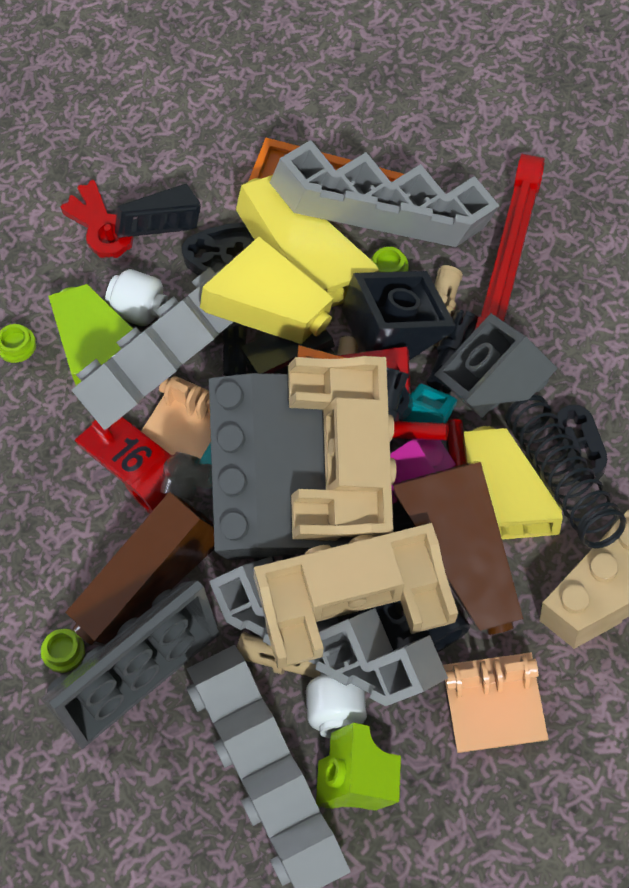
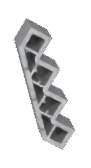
[270,140,499,247]
[71,266,233,431]
[209,557,448,706]
[186,645,351,888]

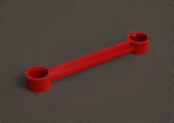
[475,154,545,330]

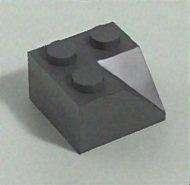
[435,313,558,418]

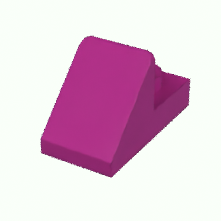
[390,439,456,505]

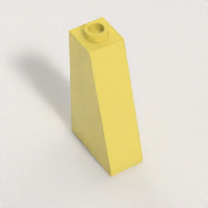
[236,175,379,307]

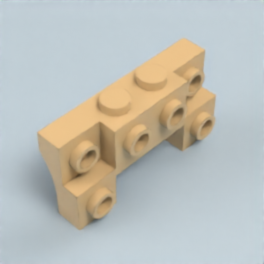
[288,356,396,541]
[254,523,458,669]

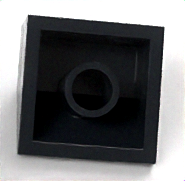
[342,271,456,360]

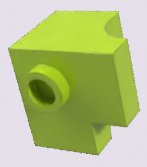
[316,723,401,810]

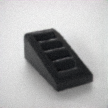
[115,184,201,238]

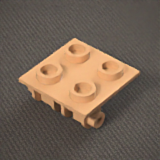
[141,376,211,474]
[443,652,548,753]

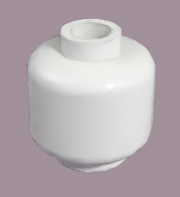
[105,269,168,327]
[306,672,367,738]

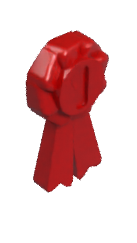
[60,180,134,258]

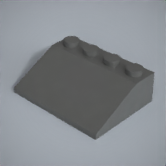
[209,373,355,560]
[41,580,220,749]

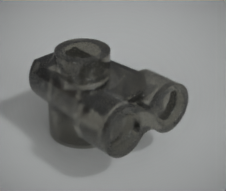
[160,452,212,502]

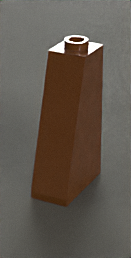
[391,461,523,635]
[65,492,215,645]

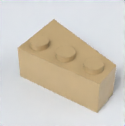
[539,510,629,649]

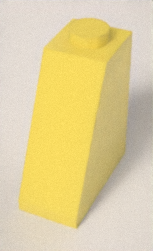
[200,237,334,344]
[463,426,563,539]

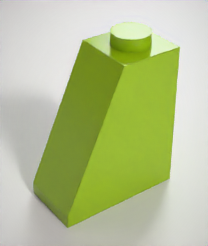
[48,284,133,386]

